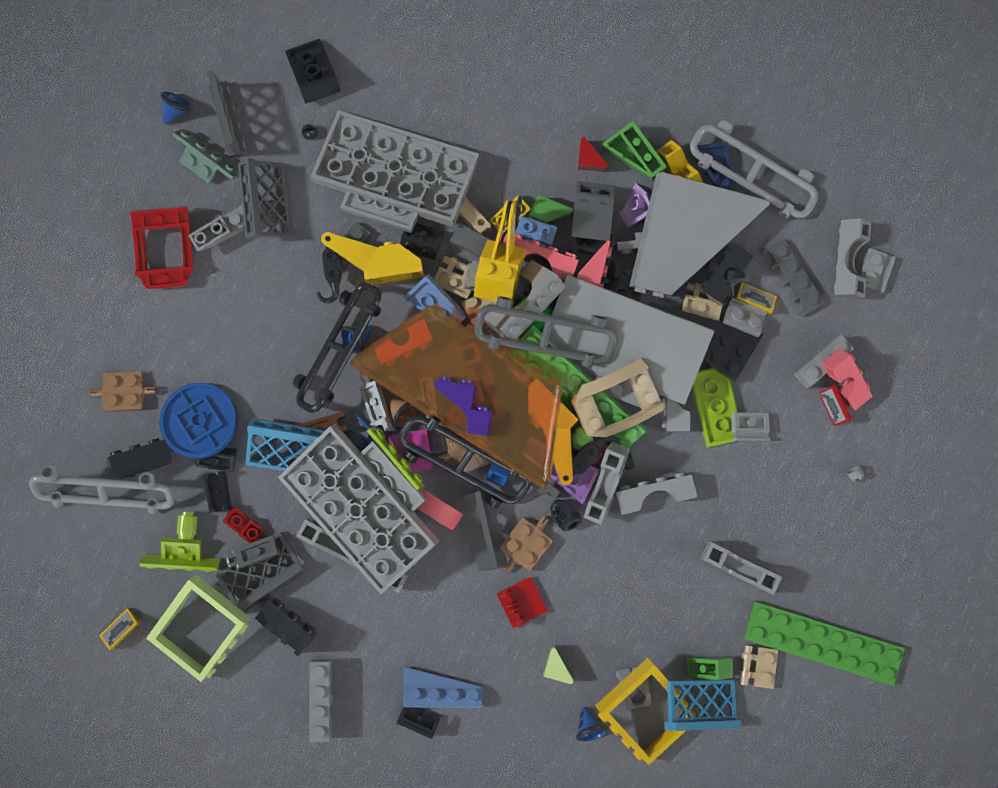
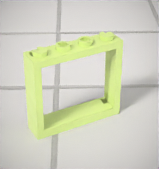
[146,575,251,682]

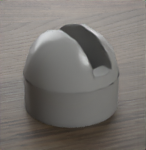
[846,465,864,482]

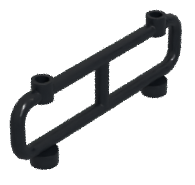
[293,283,382,413]
[398,415,531,508]

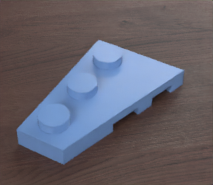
[402,274,468,329]

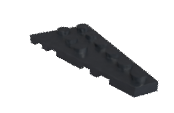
[647,302,764,382]

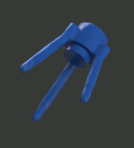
[346,410,374,450]

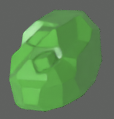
[571,426,594,453]

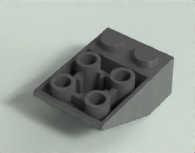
[571,181,615,241]

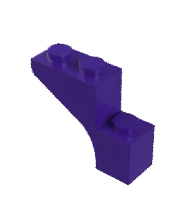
[434,377,493,436]

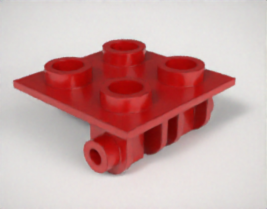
[496,577,548,629]

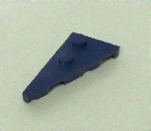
[696,142,733,191]

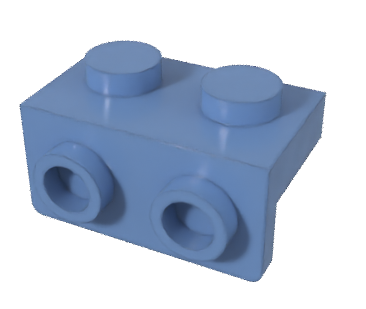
[515,216,557,249]

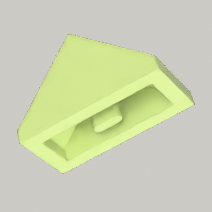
[543,646,574,684]

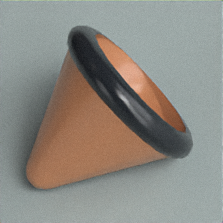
[387,399,419,429]

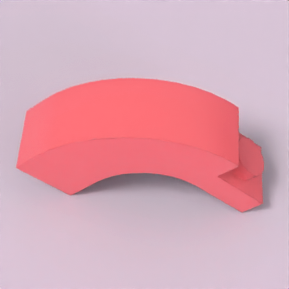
[417,488,463,531]

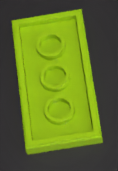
[692,368,738,448]

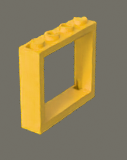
[595,657,697,765]

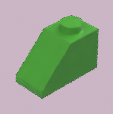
[529,194,573,224]
[687,657,733,680]

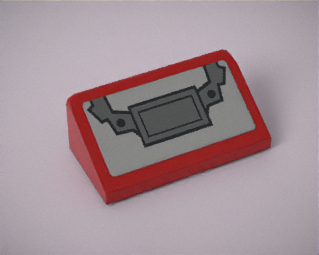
[819,385,852,426]

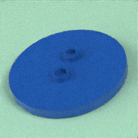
[159,383,238,459]

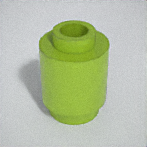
[176,512,198,540]

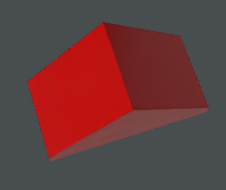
[577,137,608,172]

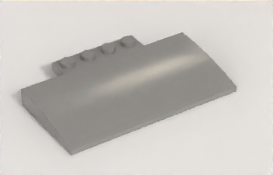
[310,110,479,233]
[549,274,714,408]
[278,424,440,594]

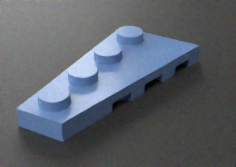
[403,667,482,708]

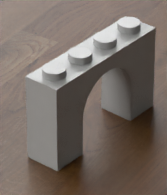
[484,260,566,340]

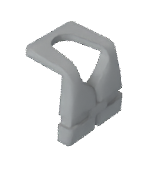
[616,666,652,710]

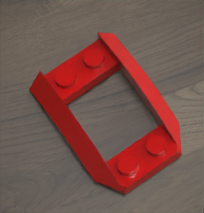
[129,206,193,289]

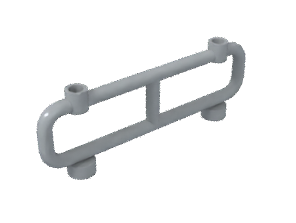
[690,120,818,218]
[29,466,175,514]

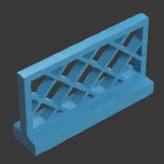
[245,418,326,471]
[665,680,741,731]

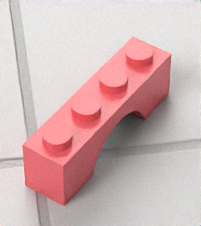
[503,234,580,281]

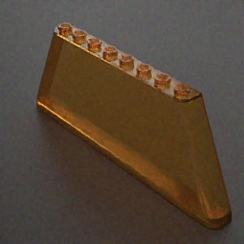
[350,303,563,489]

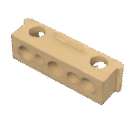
[459,197,491,235]

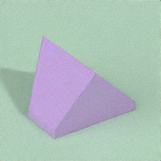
[619,183,650,228]

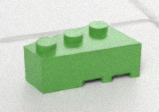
[602,121,667,181]

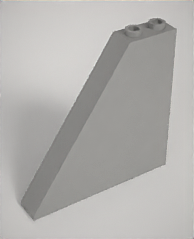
[630,172,770,298]

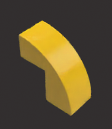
[657,140,703,183]

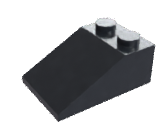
[285,38,341,104]

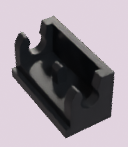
[202,471,232,513]
[396,707,441,739]

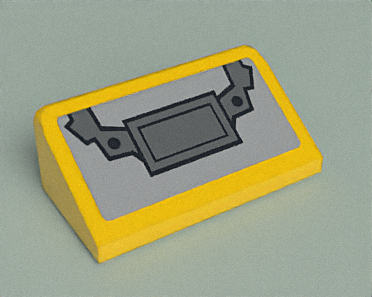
[735,283,777,314]
[99,608,141,650]

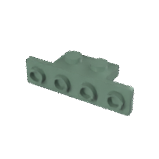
[172,129,239,184]

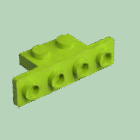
[367,427,425,490]
[140,538,221,572]

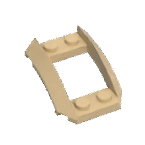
[571,358,665,437]

